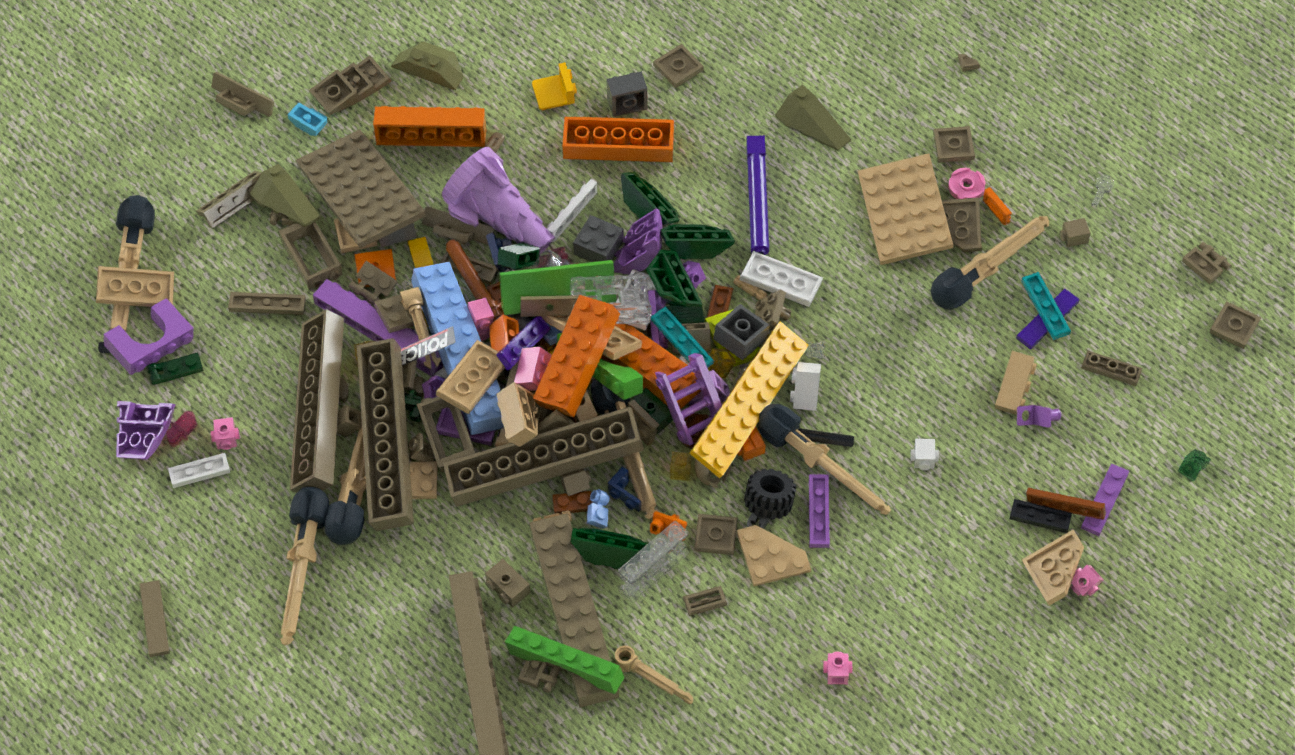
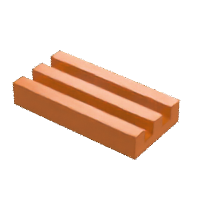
[983,187,1012,225]

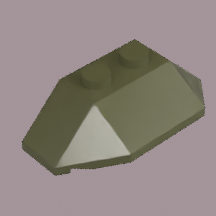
[391,41,464,91]

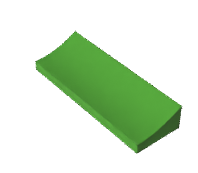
[500,260,617,315]

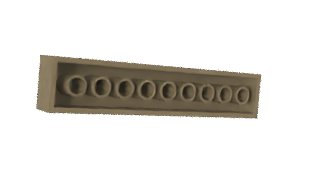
[290,309,344,493]
[357,338,414,531]
[443,407,644,507]
[529,513,619,708]
[449,571,509,755]

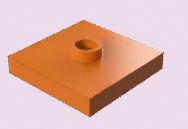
[355,249,396,288]

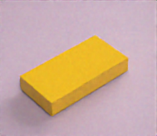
[407,237,434,268]

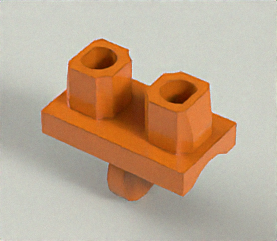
[650,511,687,541]

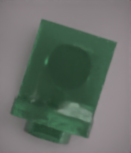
[1178,449,1211,481]

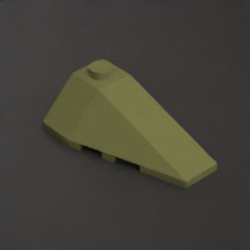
[775,84,851,150]
[250,164,321,227]

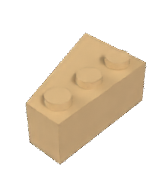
[496,382,538,447]

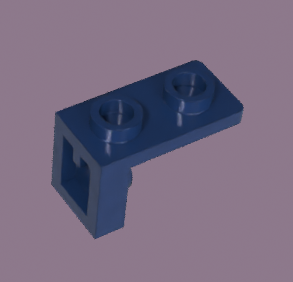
[608,466,641,512]

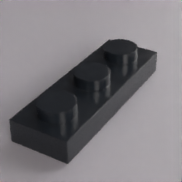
[1009,499,1072,533]

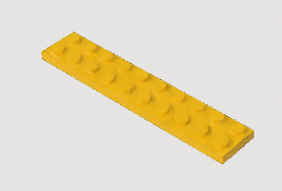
[689,321,809,478]

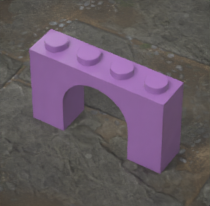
[104,298,194,375]

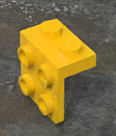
[532,62,577,110]

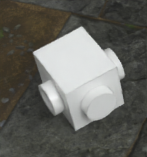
[911,439,939,470]

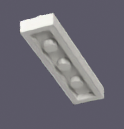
[547,179,597,242]

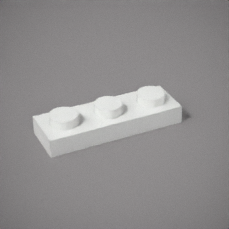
[168,453,230,488]

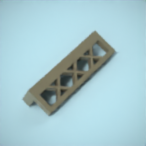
[196,171,262,228]

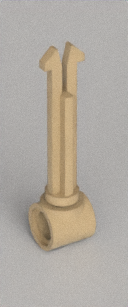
[400,287,441,369]
[615,645,693,704]

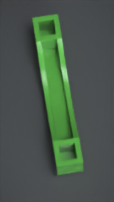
[556,333,643,400]
[505,626,624,694]

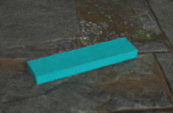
[1021,272,1071,340]
[650,306,714,368]

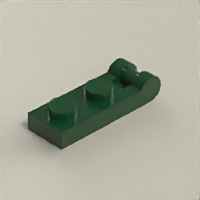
[146,352,204,385]

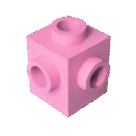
[211,417,240,450]
[1071,565,1104,596]
[823,652,852,685]

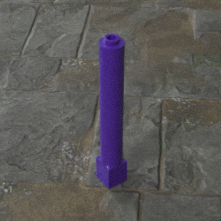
[746,135,770,255]

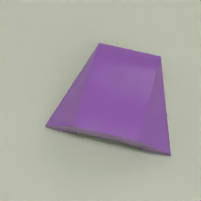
[614,208,662,275]
[116,401,176,460]

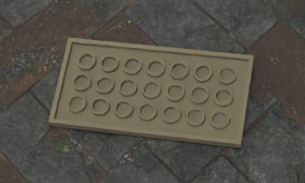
[296,129,426,248]

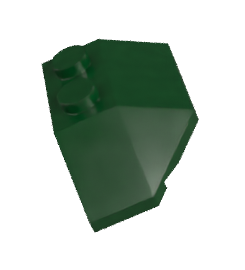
[621,171,680,225]
[660,224,735,260]
[646,249,703,307]
[570,528,651,570]

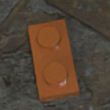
[552,491,593,514]

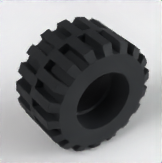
[744,469,796,520]

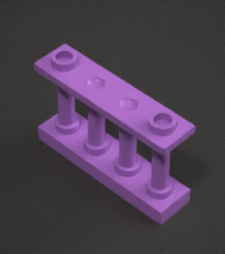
[655,353,722,445]

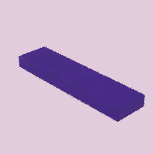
[1016,289,1079,350]
[496,316,551,370]

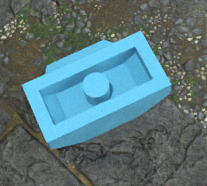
[287,103,328,136]

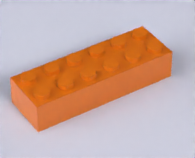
[373,106,487,147]
[562,116,674,162]
[533,295,620,418]
[601,321,701,409]

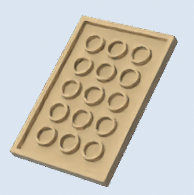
[858,153,954,265]

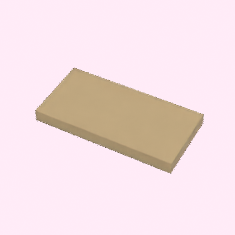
[96,266,174,307]
[436,340,505,414]

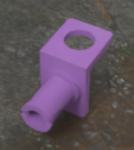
[1017,405,1061,428]

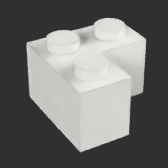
[790,362,821,411]

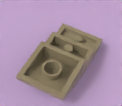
[309,55,392,115]

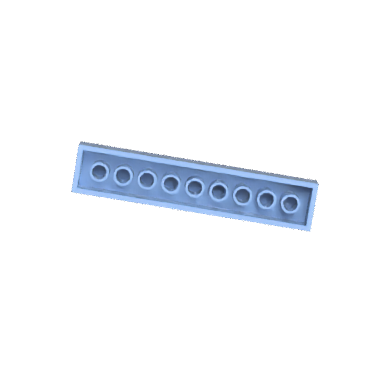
[411,262,504,435]

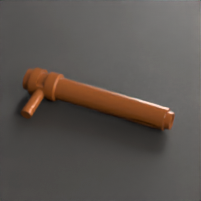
[446,239,504,321]

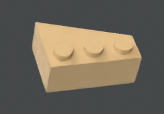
[995,351,1037,415]

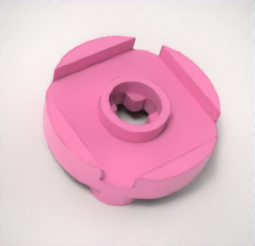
[948,168,986,199]

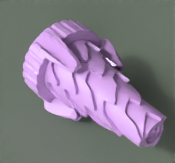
[442,147,555,256]

